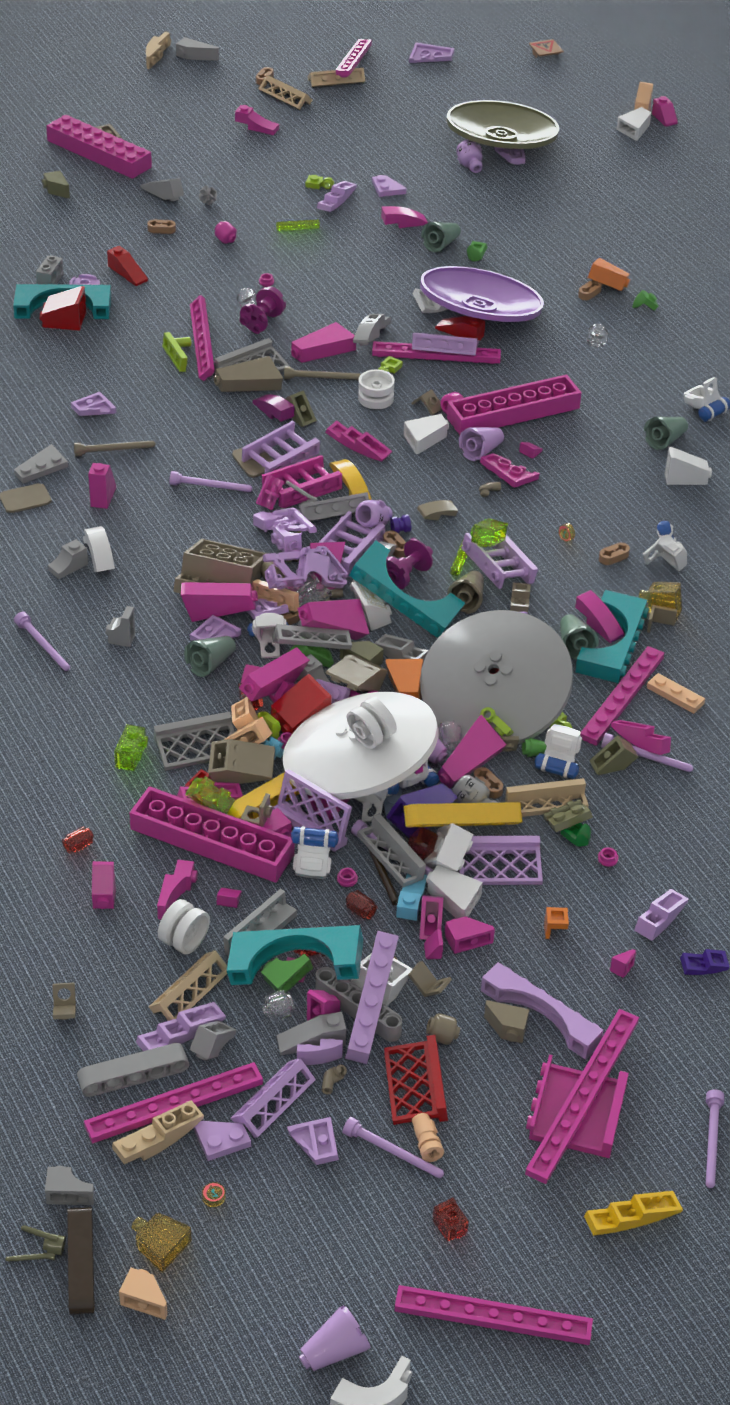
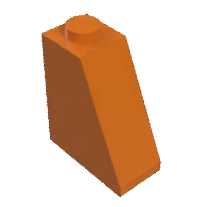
[588,258,630,291]
[385,659,424,700]

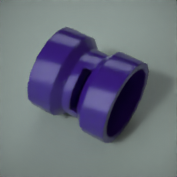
[390,515,412,534]

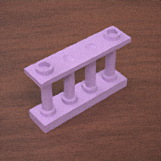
[242,421,320,474]
[319,511,385,577]
[461,528,538,589]

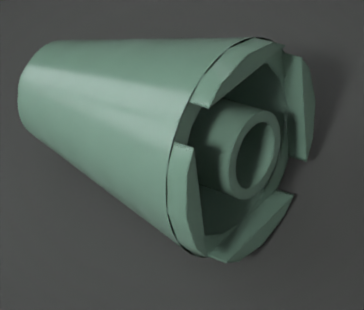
[421,222,461,252]
[644,417,688,450]
[560,614,599,660]
[184,636,236,677]

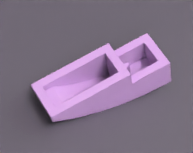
[634,889,688,941]

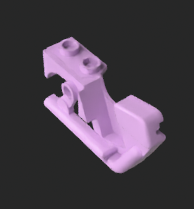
[253,507,317,552]
[263,546,348,589]

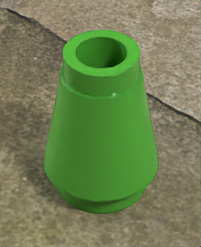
[522,738,547,757]

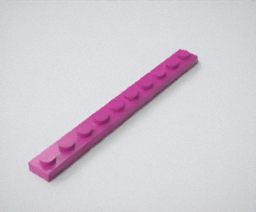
[525,1009,639,1184]

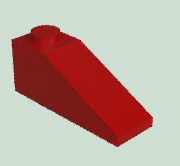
[107,245,148,286]
[435,316,485,341]

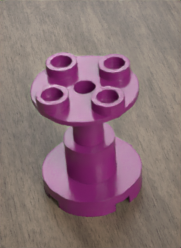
[239,286,286,334]
[386,538,433,590]

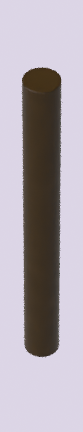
[366,846,399,906]

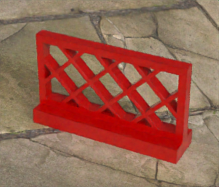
[384,1035,448,1125]

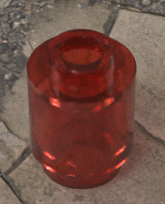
[62,826,94,854]
[346,890,377,919]

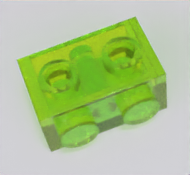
[471,518,508,547]
[114,724,148,771]
[185,777,235,814]

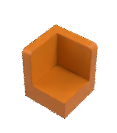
[544,907,569,939]

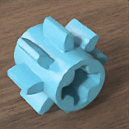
[261,737,284,760]

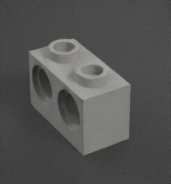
[36,255,64,284]

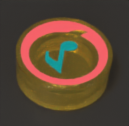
[558,523,575,542]
[202,1182,226,1207]

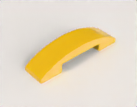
[329,459,371,500]

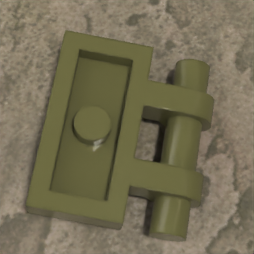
[543,799,593,832]

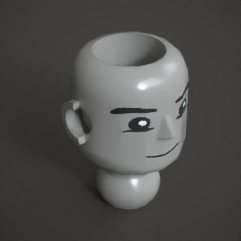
[452,775,498,803]

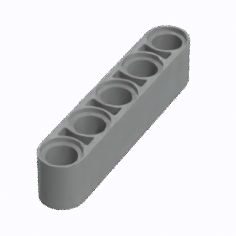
[315,967,402,1042]
[77,1043,189,1097]

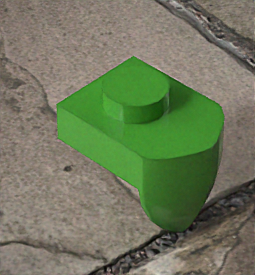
[467,241,487,262]
[632,290,659,311]

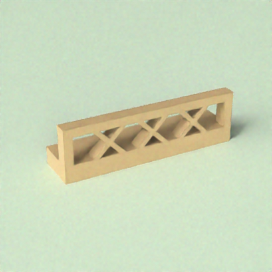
[308,68,365,87]
[258,75,313,110]
[505,778,589,817]
[149,950,227,1021]

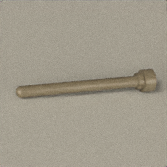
[284,366,361,380]
[74,441,156,457]

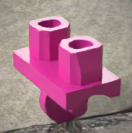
[256,475,284,510]

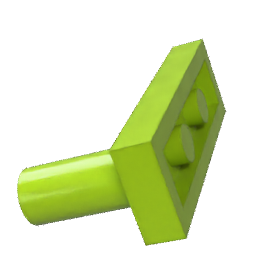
[162,332,192,372]

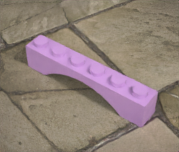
[345,931,399,1064]
[481,962,603,1060]

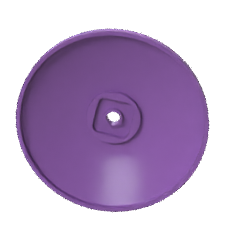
[420,266,543,322]

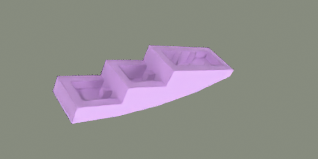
[317,181,357,212]
[136,1002,226,1051]

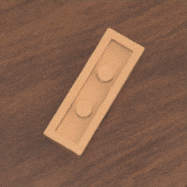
[253,579,299,612]
[647,673,705,714]

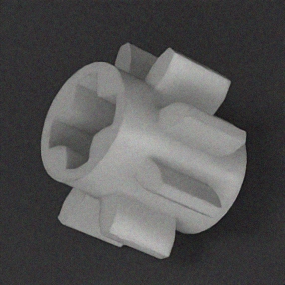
[199,185,217,205]

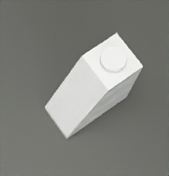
[616,107,651,141]
[404,414,449,454]
[665,447,712,485]
[426,865,483,919]

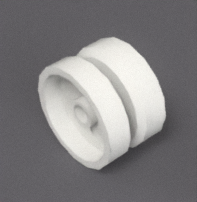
[358,369,395,409]
[346,696,397,749]
[158,899,210,954]

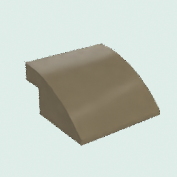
[173,539,268,593]

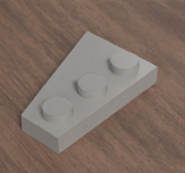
[14,444,68,483]

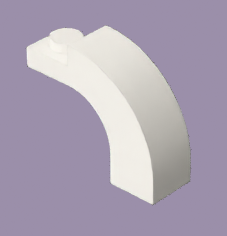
[83,526,115,572]
[330,1356,412,1405]

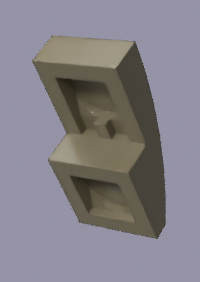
[417,500,458,520]
[510,582,531,612]

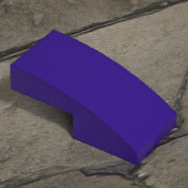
[680,949,730,975]

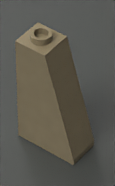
[214,356,283,392]

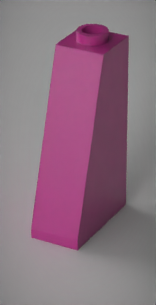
[291,322,356,363]
[181,582,258,622]
[297,599,369,640]
[239,648,310,701]
[437,715,506,789]

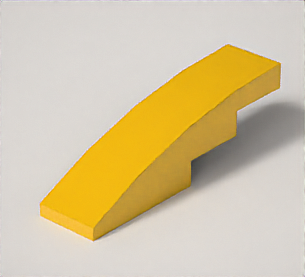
[584,1191,683,1236]

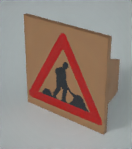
[529,39,564,58]

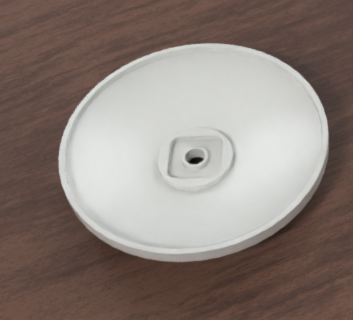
[283,692,439,799]

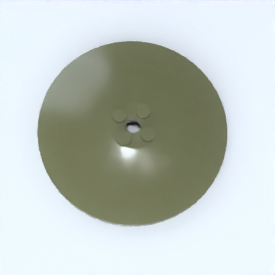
[446,100,559,149]

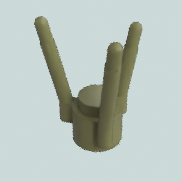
[5,1225,66,1261]

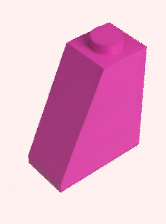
[88,463,116,509]

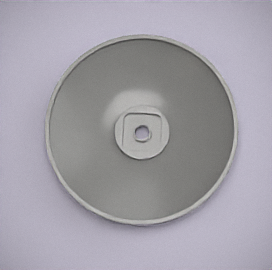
[420,610,573,744]

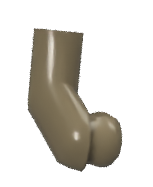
[479,482,501,497]
[319,588,343,601]
[322,1064,347,1094]

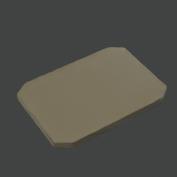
[232,448,273,478]
[0,483,52,513]

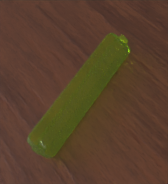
[276,220,320,231]
[450,539,467,576]

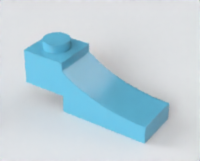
[396,874,428,921]

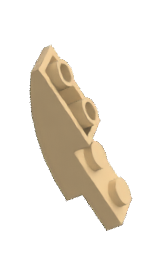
[146,32,171,69]
[112,1100,204,1164]

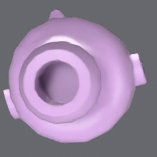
[456,139,483,173]
[355,500,393,528]

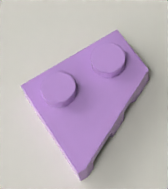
[372,175,406,197]
[71,392,116,416]
[190,615,241,641]

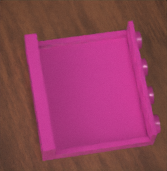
[526,1054,629,1158]

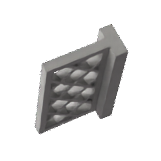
[214,338,290,373]
[154,712,235,771]

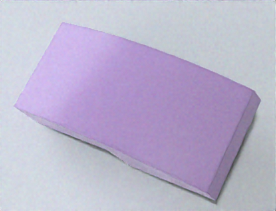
[297,1039,343,1065]

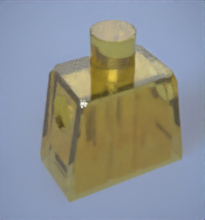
[639,582,682,620]
[131,1213,192,1273]

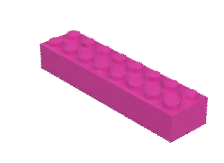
[46,115,152,179]
[447,374,582,435]
[129,786,295,883]

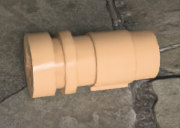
[412,1113,444,1162]

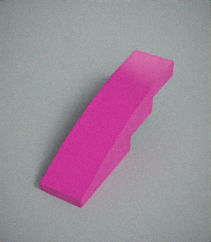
[325,421,392,462]

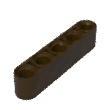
[67,1207,95,1315]

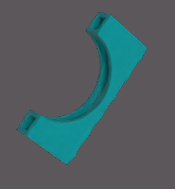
[13,284,111,319]
[349,540,465,638]
[575,590,649,683]
[226,925,363,985]

